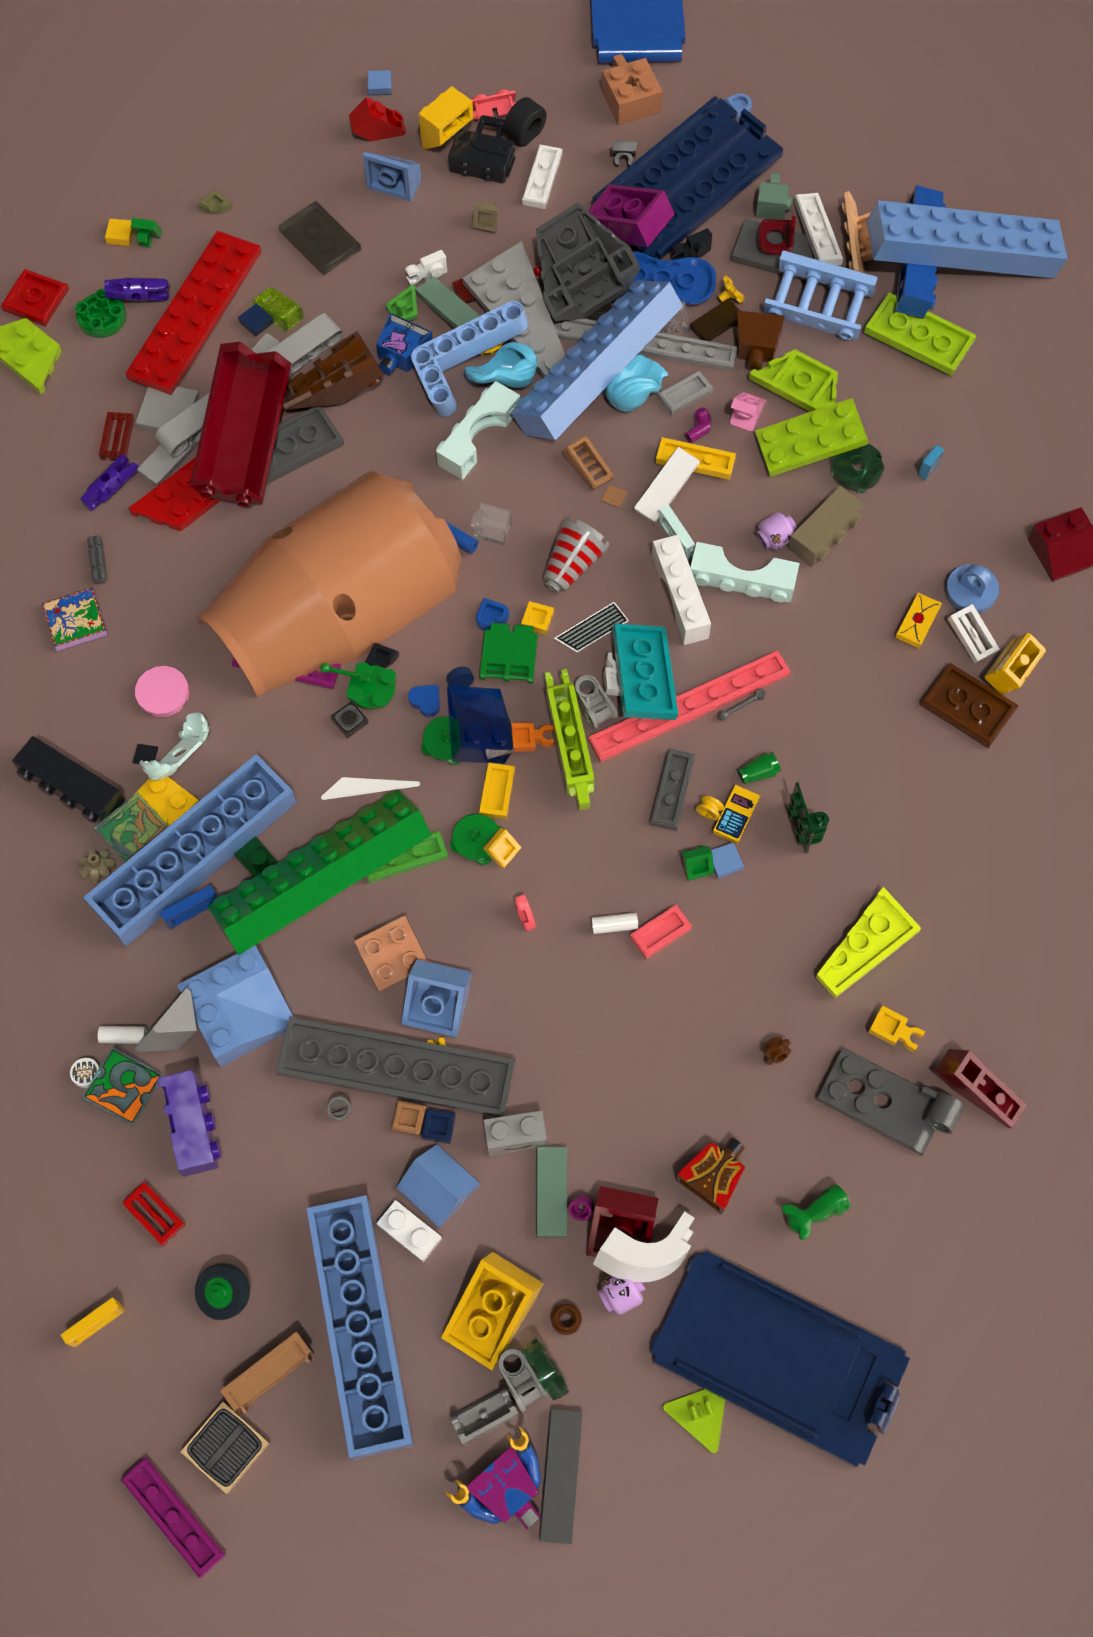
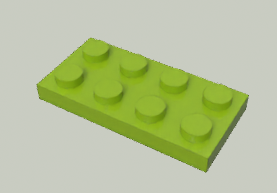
[864,292,977,376]
[755,398,868,477]

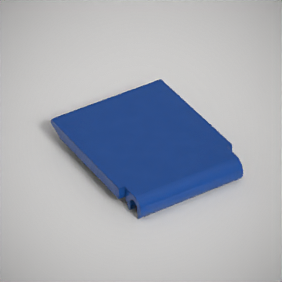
[591,0,686,64]

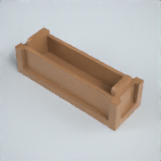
[220,1331,314,1414]

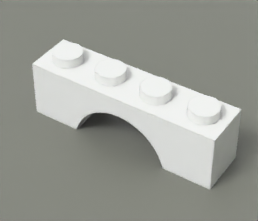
[652,535,711,645]

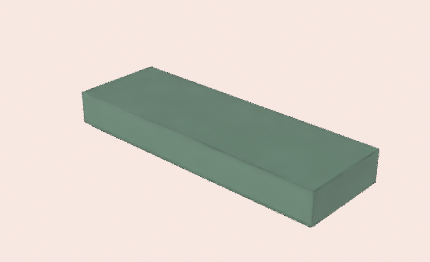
[415,276,480,328]
[537,1147,567,1238]

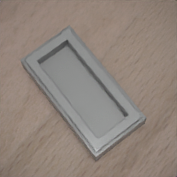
[658,371,713,416]

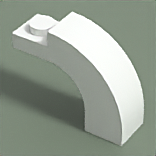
[593,1211,695,1282]

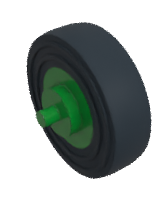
[195,1263,250,1320]

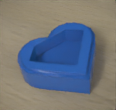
[476,598,509,631]
[408,685,440,717]

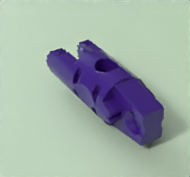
[104,278,169,301]
[80,454,139,511]

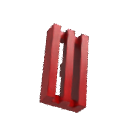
[122,1182,186,1247]

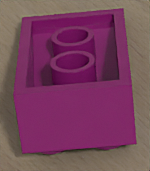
[588,184,674,247]

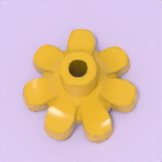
[718,274,745,304]

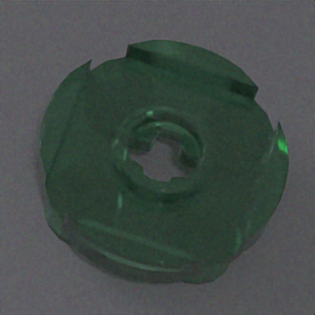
[832,444,884,493]
[521,1338,570,1401]

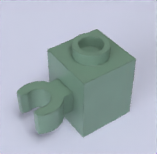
[756,173,793,219]

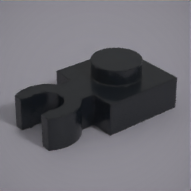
[671,228,712,260]

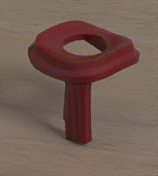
[758,216,796,256]

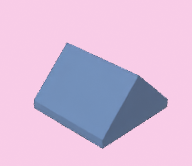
[396,1144,480,1229]

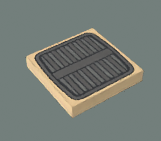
[181,1402,270,1494]

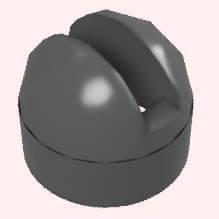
[327,1096,351,1120]

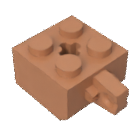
[602,54,663,125]

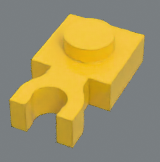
[868,1005,925,1053]

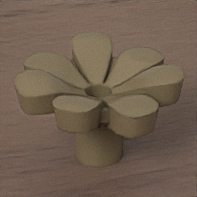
[79,850,116,884]

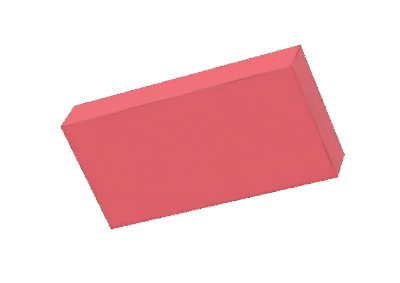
[630,904,692,959]

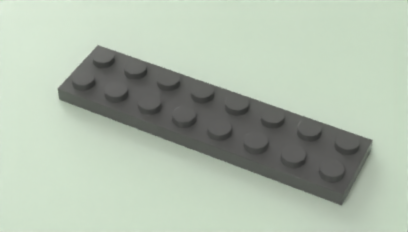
[276,1017,516,1117]

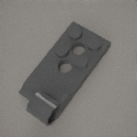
[816,1048,964,1156]

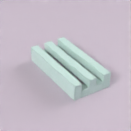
[658,505,695,560]

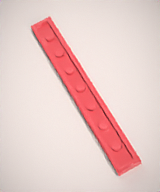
[588,650,790,763]

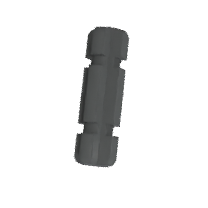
[87,535,107,584]

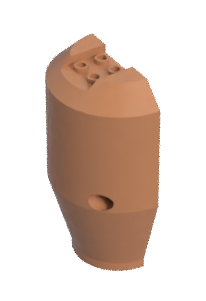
[196,471,462,697]

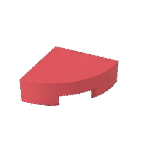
[515,894,536,931]

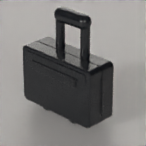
[448,115,516,183]

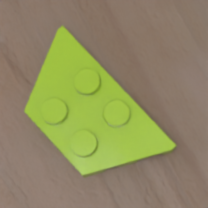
[0,318,62,394]
[749,349,838,412]

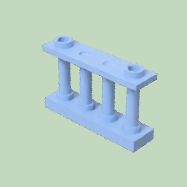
[764,251,878,341]

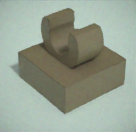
[472,201,500,233]

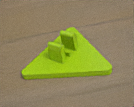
[663,1389,725,1453]

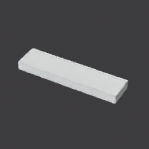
[794,193,843,265]

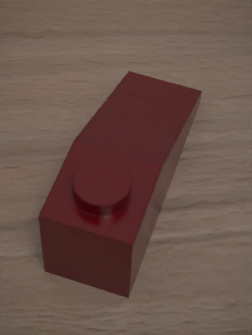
[934,1049,1027,1129]

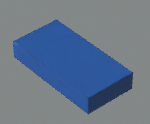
[160,885,217,929]

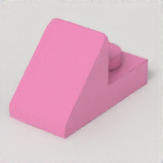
[730,392,767,431]

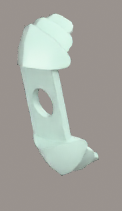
[139,712,210,780]

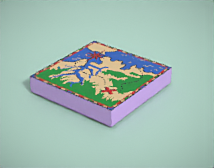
[42,587,108,651]

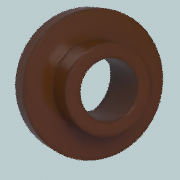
[551,1303,582,1335]

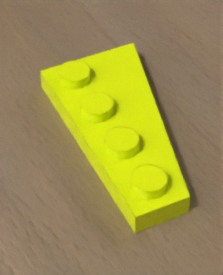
[816,887,921,999]

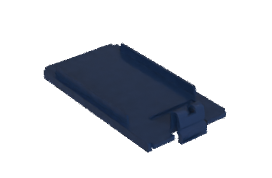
[592,96,783,259]
[650,1250,910,1468]

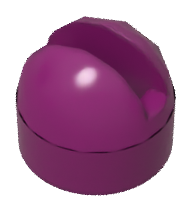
[568,1194,594,1221]

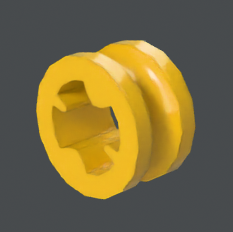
[696,796,724,821]

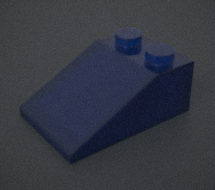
[447,685,514,764]

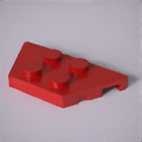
[128,457,220,532]

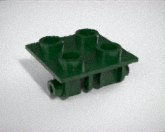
[787,782,829,854]

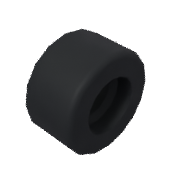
[503,97,547,146]

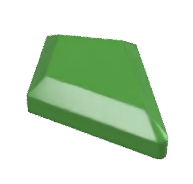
[386,284,418,321]

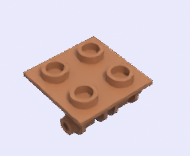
[354,915,428,991]

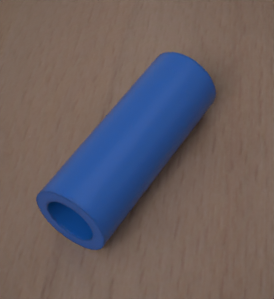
[445,520,479,554]

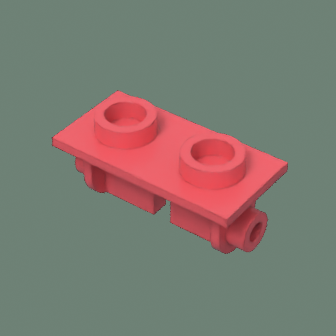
[471,89,517,122]

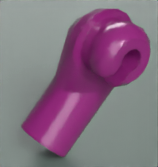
[685,407,711,443]

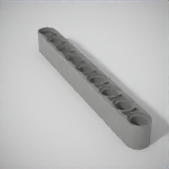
[154,313,343,457]

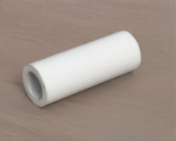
[591,913,638,934]
[98,1026,148,1044]

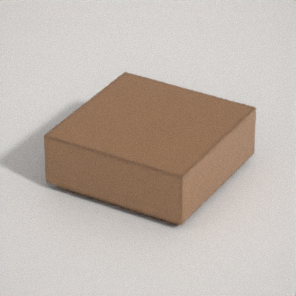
[391,1101,427,1137]

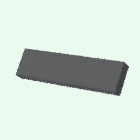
[540,1409,582,1545]

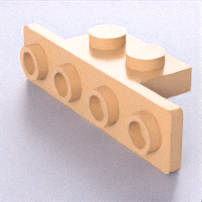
[842,191,873,273]

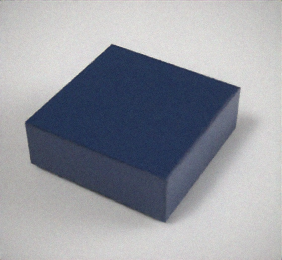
[238,303,274,337]
[421,1109,456,1144]

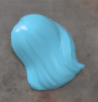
[465,342,538,388]
[605,354,669,412]

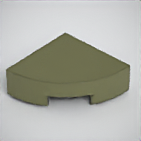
[198,190,233,214]

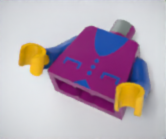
[446,1426,541,1530]

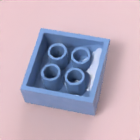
[177,945,293,1067]

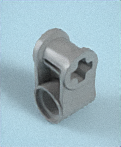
[575,675,618,730]
[499,1349,548,1413]

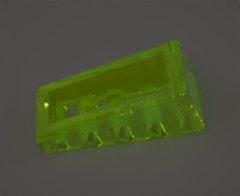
[253,287,304,332]

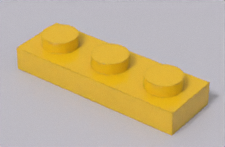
[655,437,736,480]

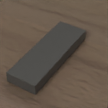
[650,748,695,831]

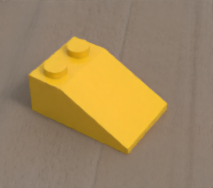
[441,1252,544,1371]

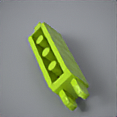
[544,669,594,810]

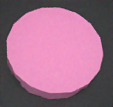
[135,666,190,718]

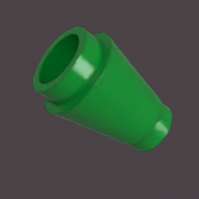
[738,752,781,784]

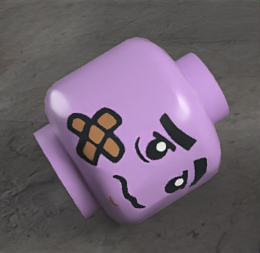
[756,512,797,551]
[598,1275,646,1315]

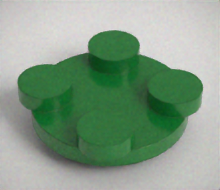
[346,662,397,710]
[421,716,472,765]
[450,814,501,866]

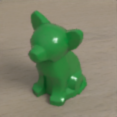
[781,1184,850,1240]

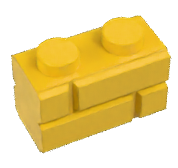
[985,633,1046,695]

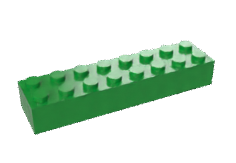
[207,790,432,955]

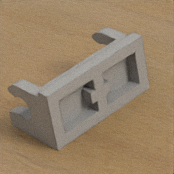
[450,1387,519,1446]

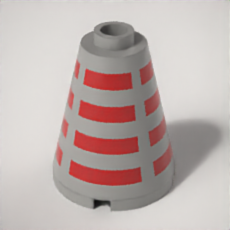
[543,517,610,593]

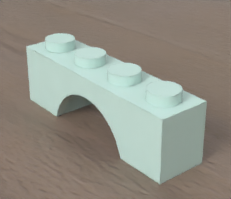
[436,381,520,480]
[690,542,800,603]

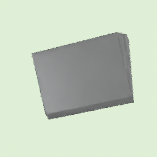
[134,988,197,1052]

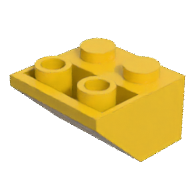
[418,86,473,150]

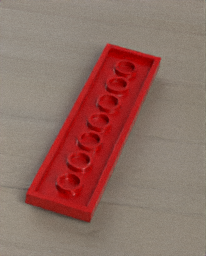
[126,231,261,395]

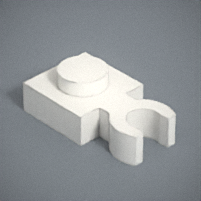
[405,250,447,285]
[603,652,621,696]

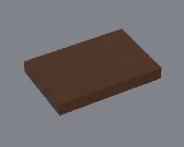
[920,663,1019,749]

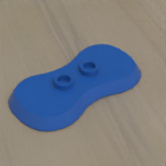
[621,251,716,305]

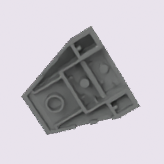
[536,202,641,321]

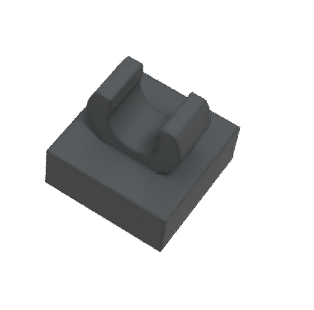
[612,141,637,167]

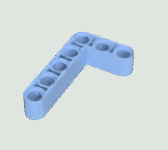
[411,301,529,417]

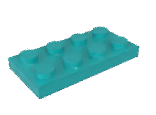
[612,623,679,720]

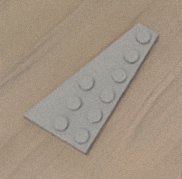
[462,241,565,378]

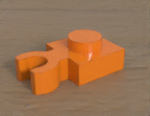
[506,722,554,752]

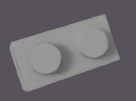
[484,1111,547,1156]

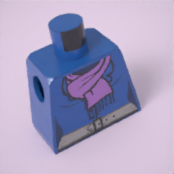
[376,313,432,375]

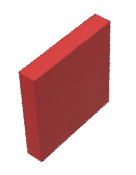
[1,269,69,326]

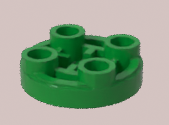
[75,289,126,338]

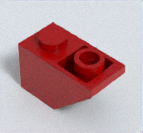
[349,97,406,142]

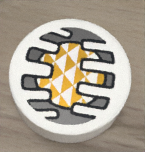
[70,1058,101,1089]

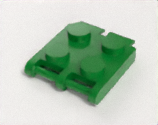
[480,623,538,684]

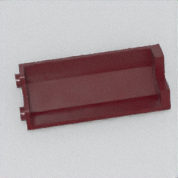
[189,341,291,507]

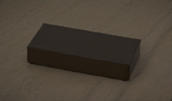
[690,298,740,341]

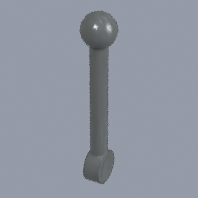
[718,688,766,721]

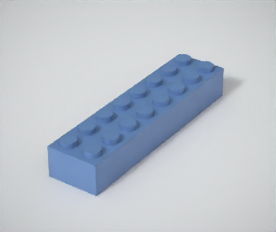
[867,200,1068,278]
[511,280,683,440]
[83,754,297,947]
[306,1195,414,1460]

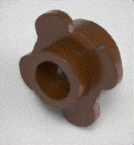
[763,1037,791,1065]

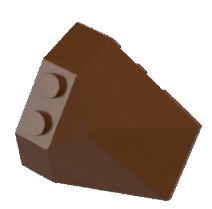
[283,331,384,409]

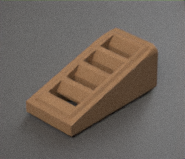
[563,435,615,490]

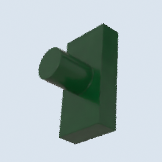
[234,836,278,878]

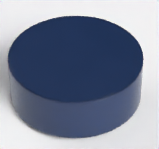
[446,667,474,691]

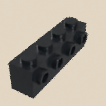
[12,735,125,826]

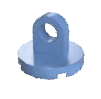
[946,564,999,613]

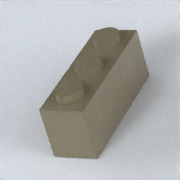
[788,486,865,567]

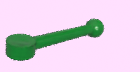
[320,663,371,684]

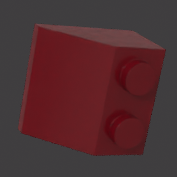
[1028,507,1093,582]
[586,1186,659,1257]

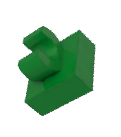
[130,218,162,248]
[682,845,715,881]

